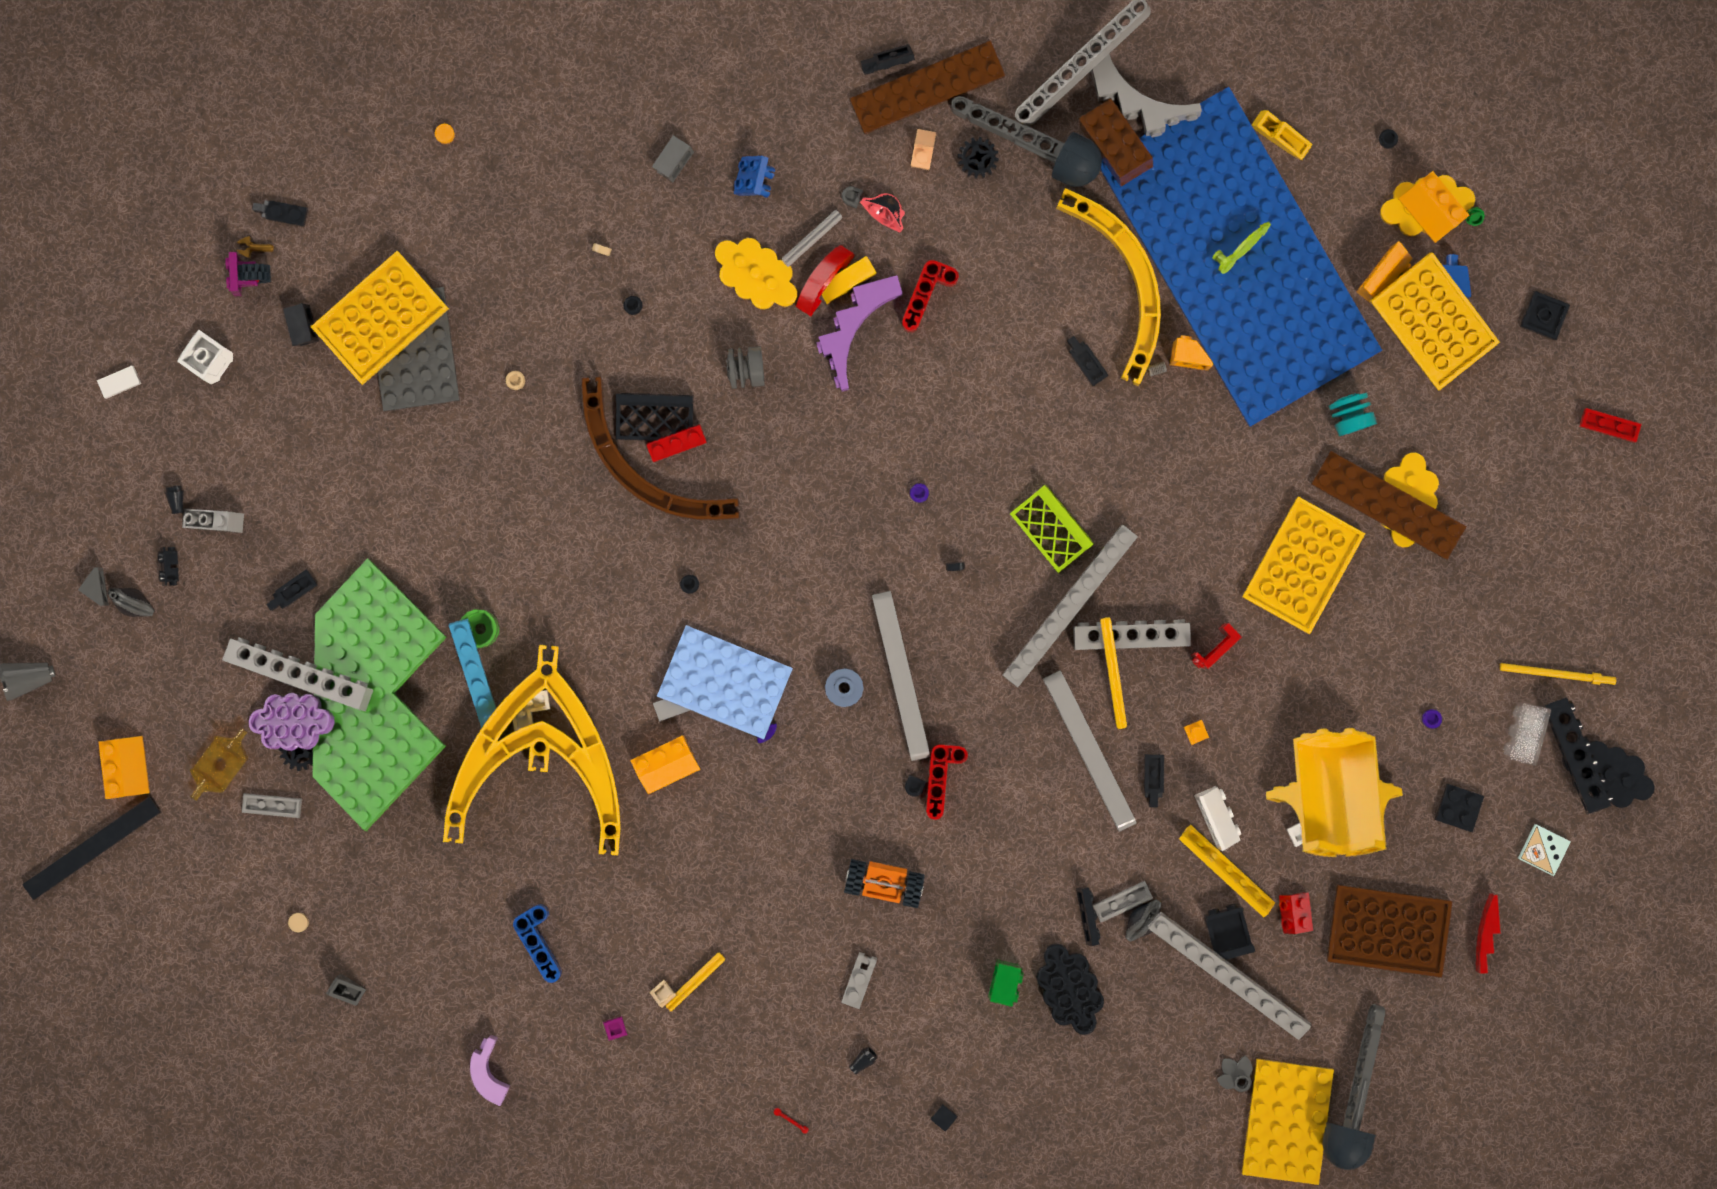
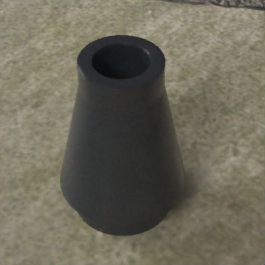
[164,485,184,514]
[849,1047,878,1075]

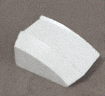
[177,330,233,384]

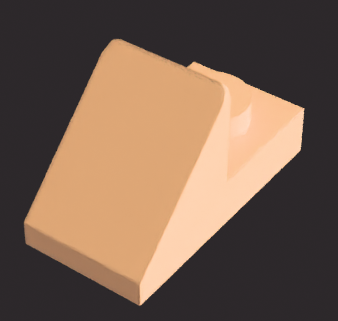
[911,129,936,170]

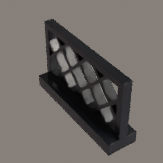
[616,393,694,441]

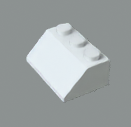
[1194,786,1241,851]

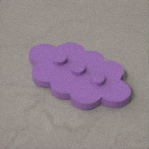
[249,693,334,751]

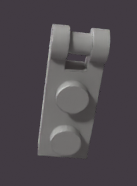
[841,952,877,1009]

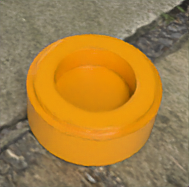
[435,124,455,144]

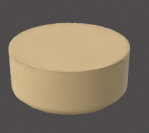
[592,243,612,256]
[506,371,525,390]
[288,913,309,932]

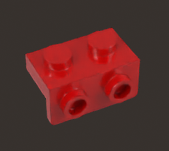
[1279,892,1313,934]

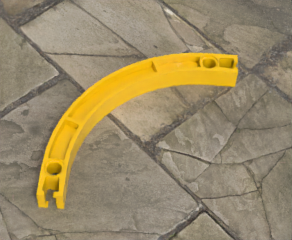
[1056,188,1161,386]

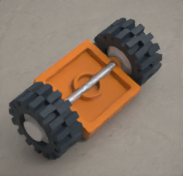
[844,859,925,908]

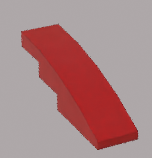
[1476,893,1501,974]

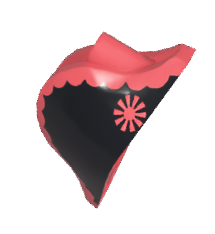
[860,193,905,233]

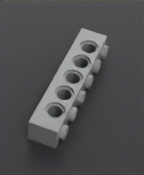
[1073,619,1191,650]

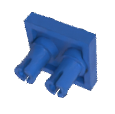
[734,156,775,198]

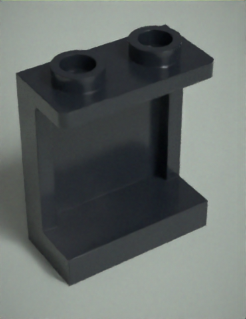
[1204,903,1255,960]

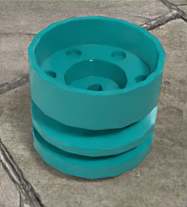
[1328,393,1378,437]

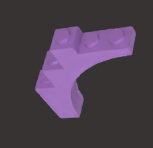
[816,275,902,392]

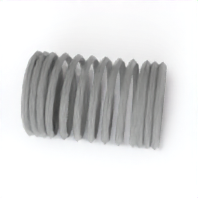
[1147,361,1167,377]

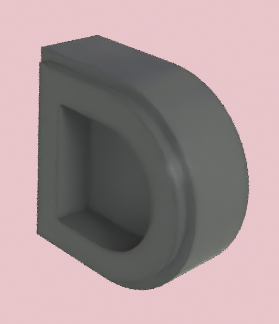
[842,186,864,209]

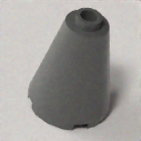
[0,662,55,701]

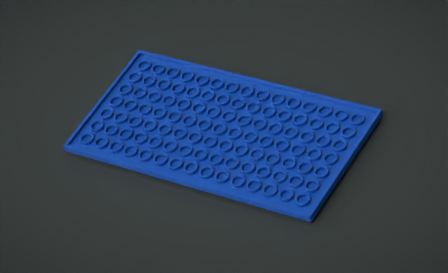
[1100,87,1382,427]

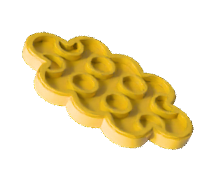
[1380,175,1475,236]
[715,238,797,310]
[1381,453,1439,548]

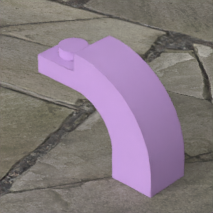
[470,1035,510,1106]

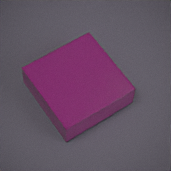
[603,1016,628,1041]

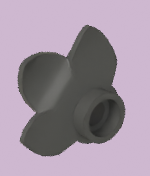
[1217,1056,1253,1092]

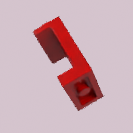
[1191,623,1242,669]

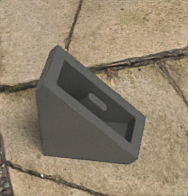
[78,567,109,606]
[326,974,366,1006]

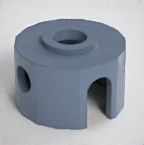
[825,668,863,707]

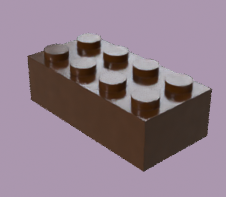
[1079,99,1153,187]

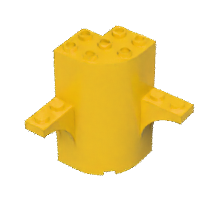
[1266,728,1403,857]

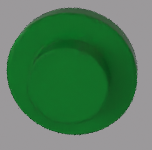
[1465,207,1485,226]

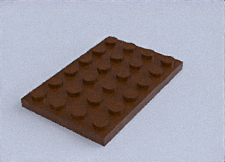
[1326,885,1453,978]

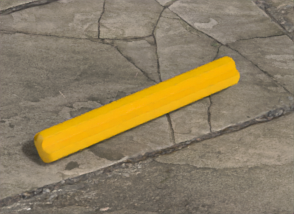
[665,953,725,1011]

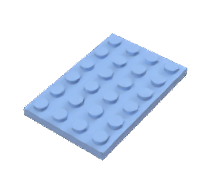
[657,625,793,740]

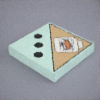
[1518,824,1571,876]

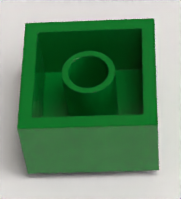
[988,959,1024,1007]

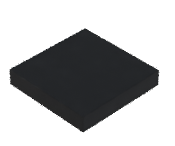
[1520,291,1570,341]

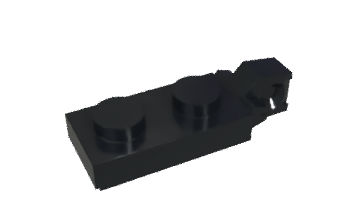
[860,44,915,75]
[252,200,308,227]
[1067,336,1109,387]
[266,569,318,611]
[1144,754,1164,808]

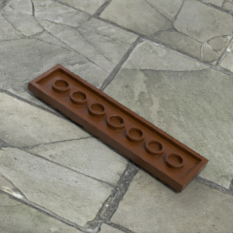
[850,40,1005,135]
[1311,451,1467,560]

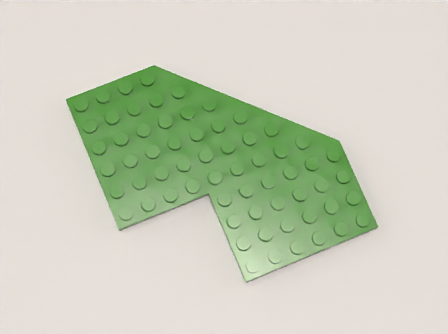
[313,558,447,831]

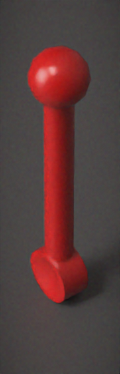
[774,1108,809,1134]

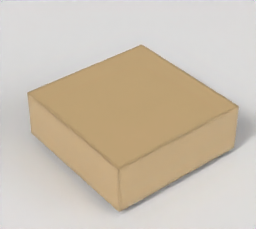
[650,980,676,1008]

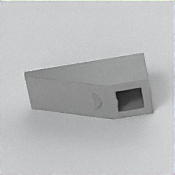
[182,509,244,533]

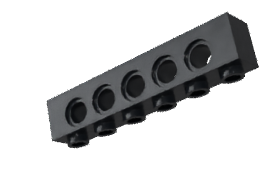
[1543,697,1612,815]

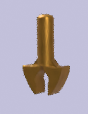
[237,236,274,258]

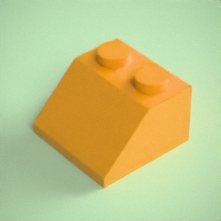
[1170,335,1213,371]

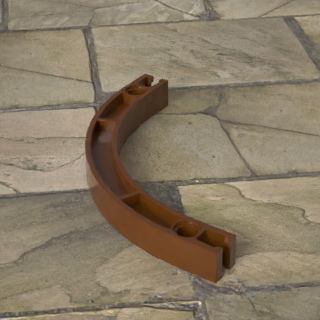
[582,377,740,520]

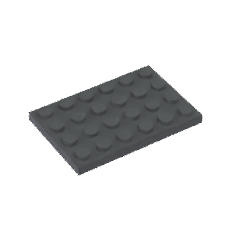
[378,287,460,412]

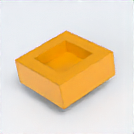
[1183,720,1209,745]

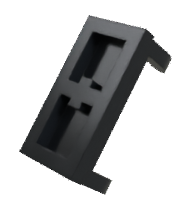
[283,303,319,346]

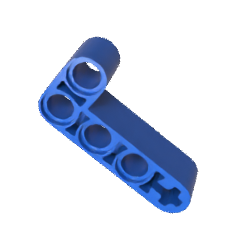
[513,904,562,983]

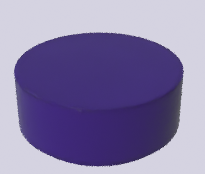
[910,483,929,503]
[1422,709,1442,729]

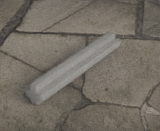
[782,210,842,267]

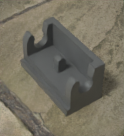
[652,135,694,183]

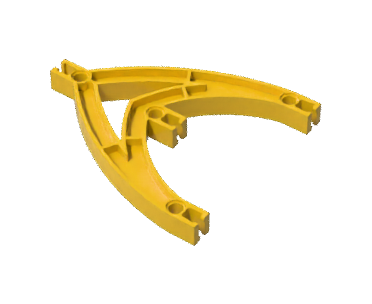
[443,645,620,855]

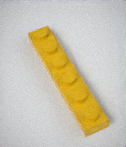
[1179,824,1275,917]

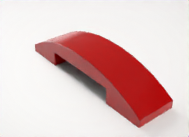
[796,245,855,317]

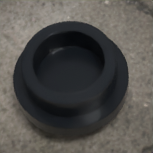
[1379,129,1398,149]
[623,296,643,315]
[680,575,699,594]

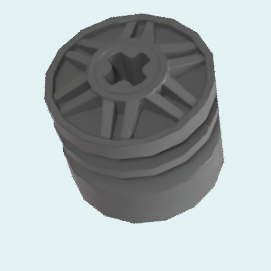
[726,346,765,389]

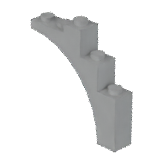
[1091,50,1202,137]

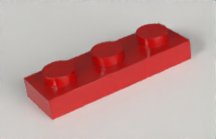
[1579,408,1642,443]
[646,424,707,462]

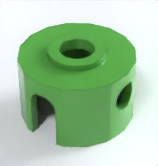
[461,610,500,648]

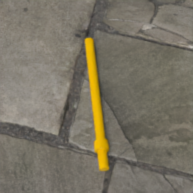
[1500,663,1616,685]

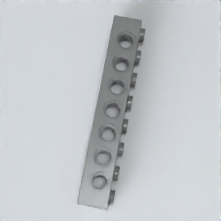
[222,637,373,711]

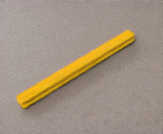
[1100,617,1127,729]

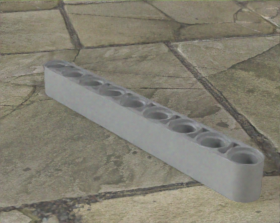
[1015,0,1151,126]
[872,591,930,761]
[1043,671,1136,832]

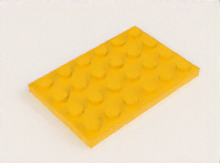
[311,251,449,385]
[1370,252,1500,391]
[1242,497,1365,634]
[1242,1059,1334,1185]

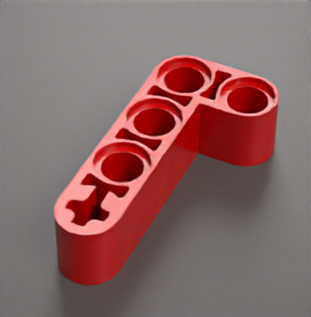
[902,260,959,333]
[926,744,968,820]

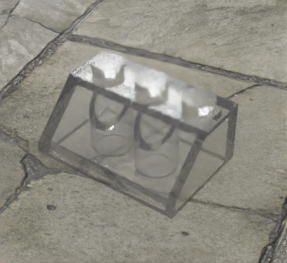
[1503,703,1551,766]

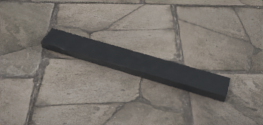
[22,796,161,900]

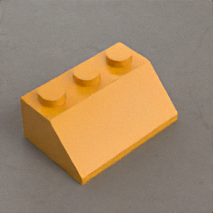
[1399,171,1469,243]
[1356,241,1413,303]
[630,735,700,794]
[98,736,150,799]

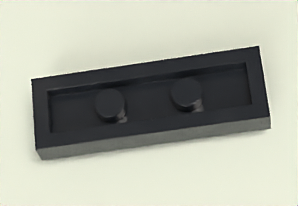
[1076,887,1101,946]

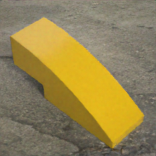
[1252,110,1313,160]
[822,256,876,304]

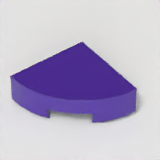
[758,724,777,743]

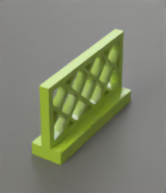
[1010,484,1094,573]

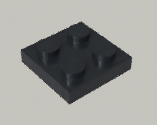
[1435,784,1484,833]

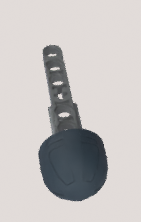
[951,96,1102,187]
[1323,1004,1385,1170]

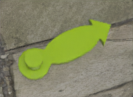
[1212,222,1271,274]

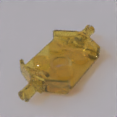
[190,728,248,801]

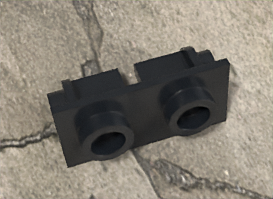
[157,547,179,586]

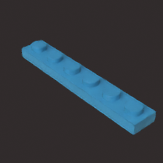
[449,618,496,728]

